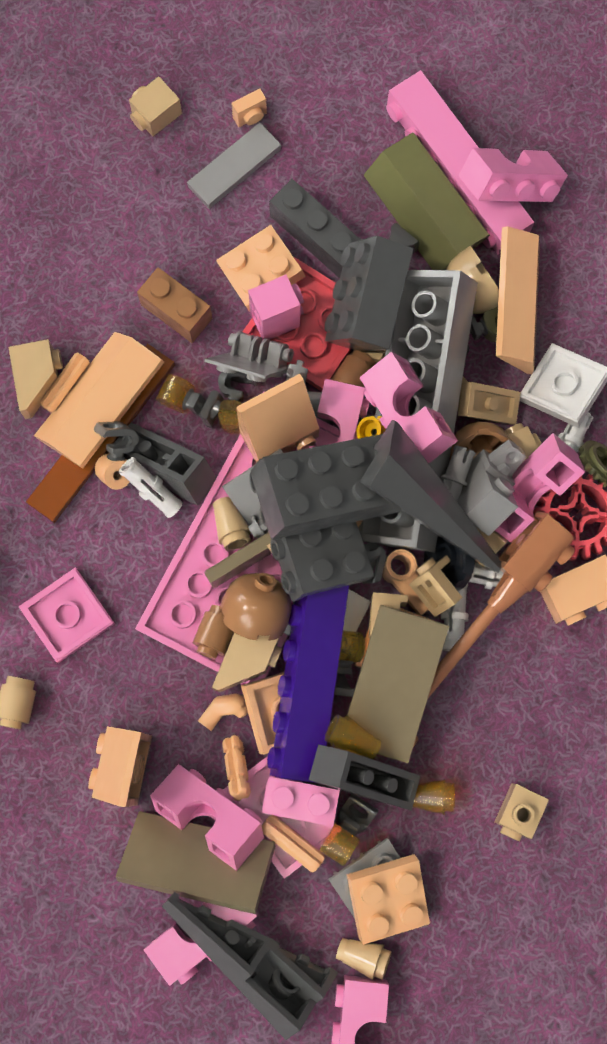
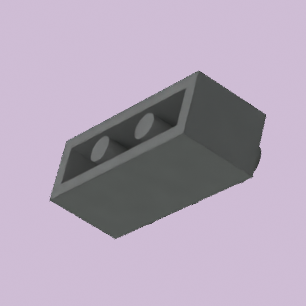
[269,179,361,278]
[309,745,420,811]

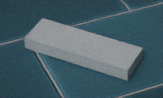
[187,122,281,209]

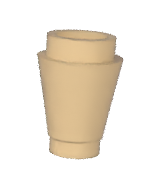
[212,497,251,551]
[336,938,392,980]

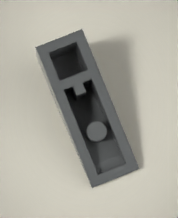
[113,422,216,506]

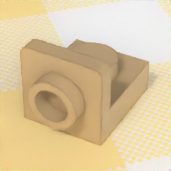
[409,555,463,617]

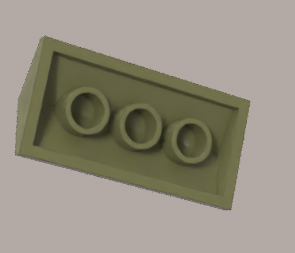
[364,132,490,270]

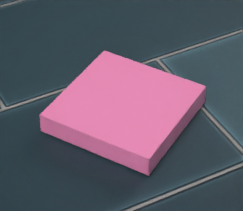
[19,567,115,663]

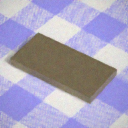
[339,605,449,763]
[116,811,275,914]

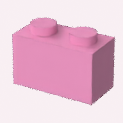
[248,275,304,340]
[261,776,340,827]

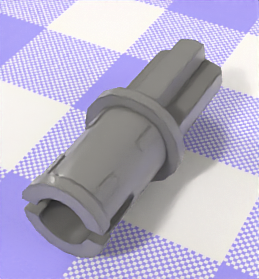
[440,445,476,502]

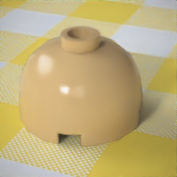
[446,246,499,314]

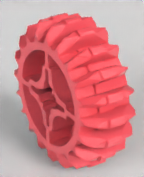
[533,474,607,561]

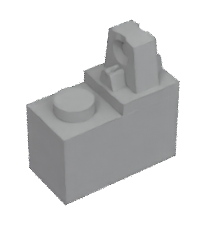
[458,439,526,536]

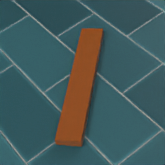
[26,343,175,524]

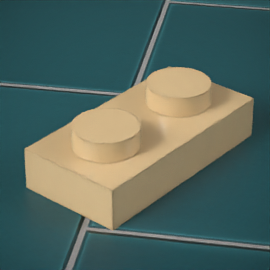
[458,382,521,425]

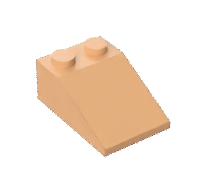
[236,374,319,463]
[88,726,152,807]

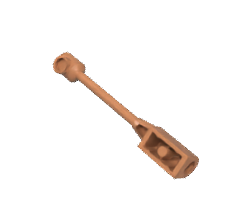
[413,511,575,747]

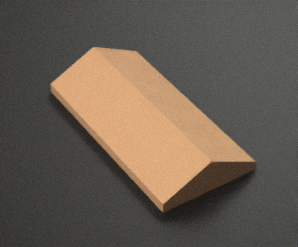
[496,226,540,374]
[34,332,164,469]

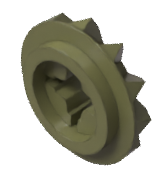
[579,440,607,487]

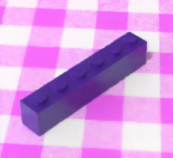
[267,585,349,783]

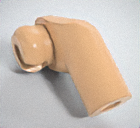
[198,694,248,731]

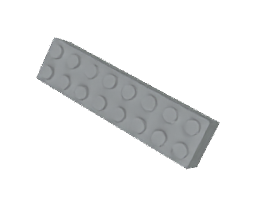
[358,270,478,553]

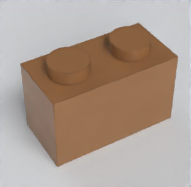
[137,267,213,343]

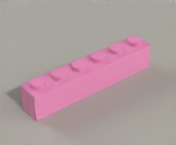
[386,70,534,255]

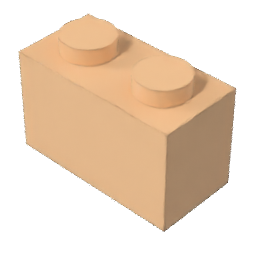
[540,554,607,626]

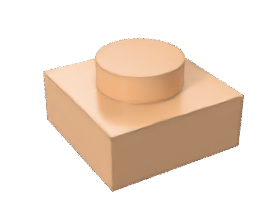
[232,89,267,127]

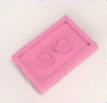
[223,756,341,879]

